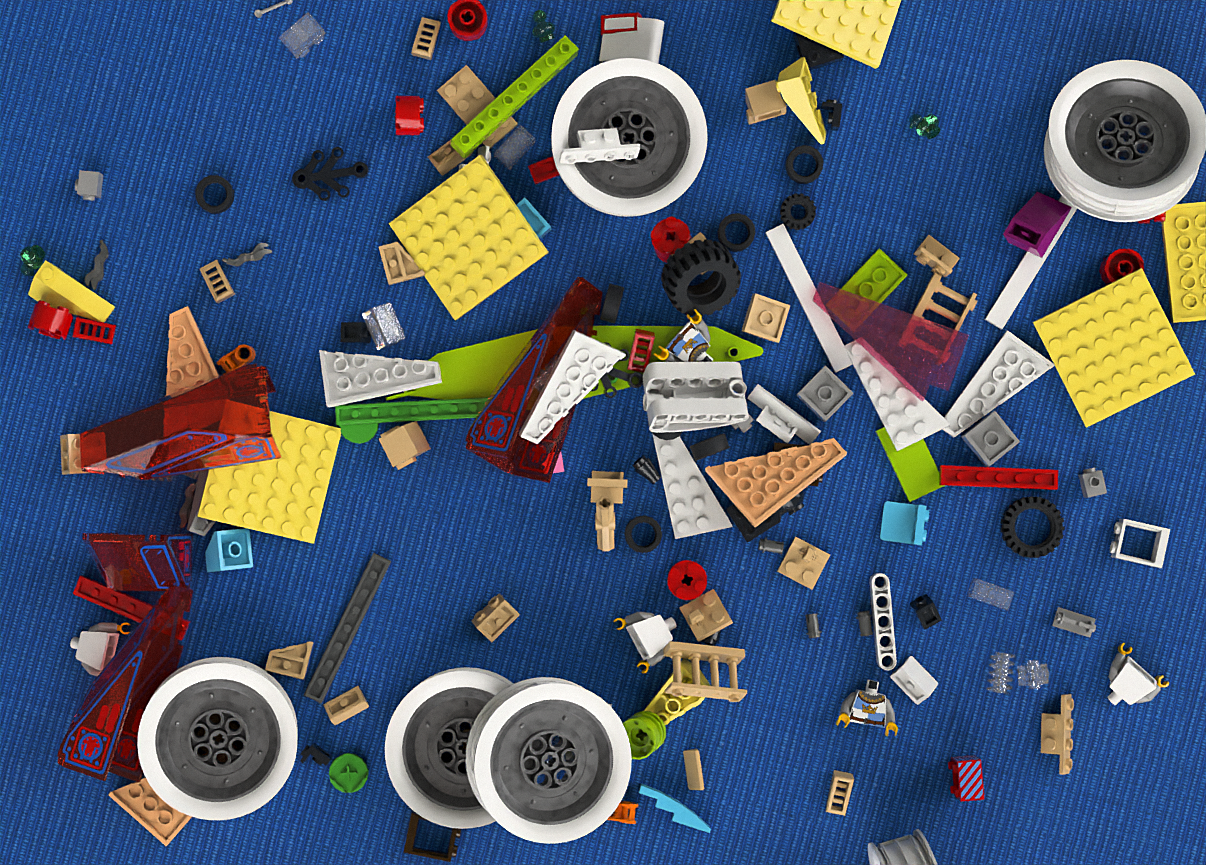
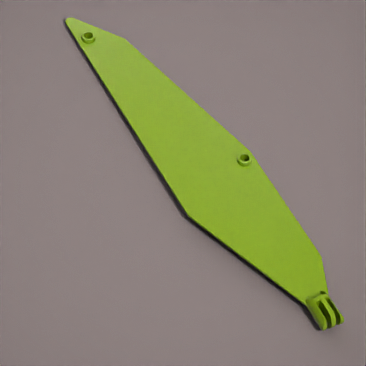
[385,325,763,410]

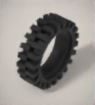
[1000,496,1065,558]

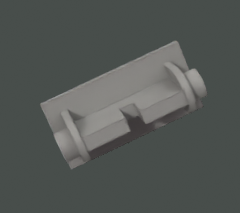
[1052,607,1096,637]

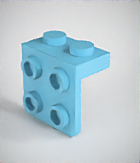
[880,501,929,545]

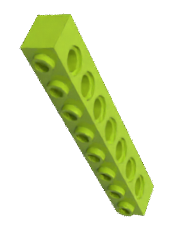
[451,35,579,159]

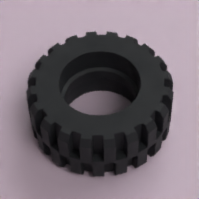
[661,239,741,317]

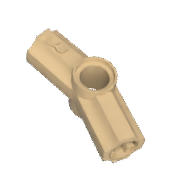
[595,496,615,551]

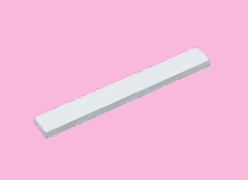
[985,195,1077,330]
[766,224,853,373]

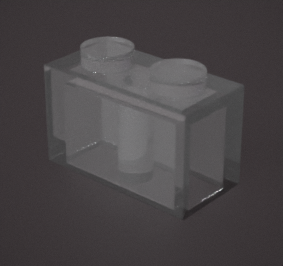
[279,12,326,59]
[494,125,536,170]
[362,302,406,350]
[967,578,1014,611]

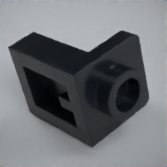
[821,99,842,131]
[340,322,372,343]
[910,594,942,630]
[300,743,333,766]

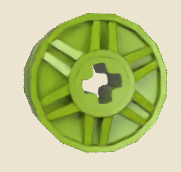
[622,711,666,760]

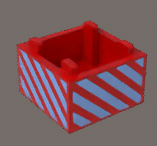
[948,755,985,802]

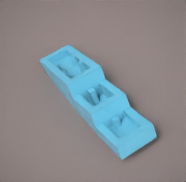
[639,783,711,833]

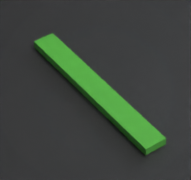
[335,397,494,425]

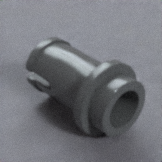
[758,537,784,554]
[856,611,873,636]
[805,613,822,638]

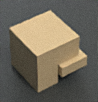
[745,80,786,125]
[379,421,431,470]
[587,471,627,504]

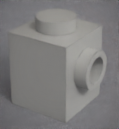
[75,170,103,201]
[1078,467,1107,498]

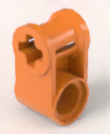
[217,345,256,379]
[607,801,639,824]

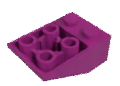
[1003,192,1072,258]

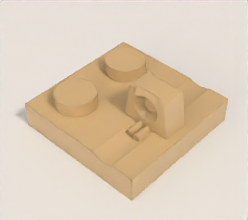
[742,293,790,343]
[777,537,830,590]
[680,589,733,642]

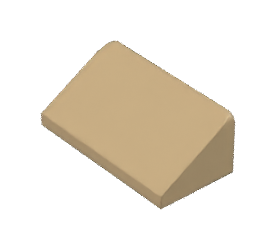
[428,140,473,176]
[323,686,369,725]
[683,748,704,790]

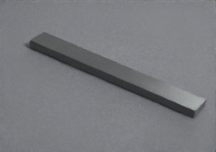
[304,553,392,704]

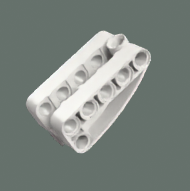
[643,362,749,433]

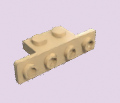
[1041,694,1074,775]

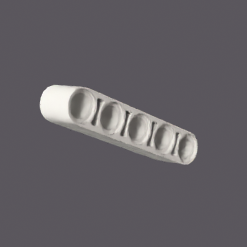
[869,573,897,670]

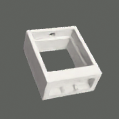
[1110,519,1170,568]

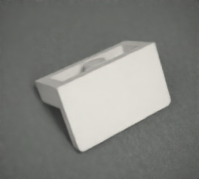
[890,656,938,705]

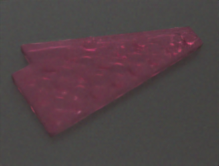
[812,282,969,402]

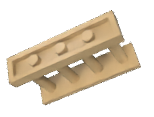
[897,273,977,366]
[663,641,747,702]

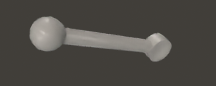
[254,0,293,18]

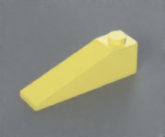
[776,57,826,144]
[28,260,115,323]
[643,658,711,725]

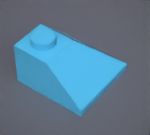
[205,528,253,572]

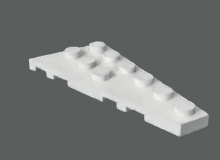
[519,330,626,444]
[942,330,1055,438]
[845,337,951,451]
[319,350,442,408]
[652,433,733,539]

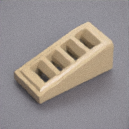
[411,17,441,60]
[200,260,235,303]
[825,770,854,816]

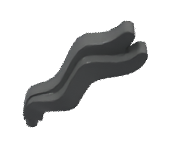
[85,240,109,290]
[222,243,272,266]
[179,481,198,528]

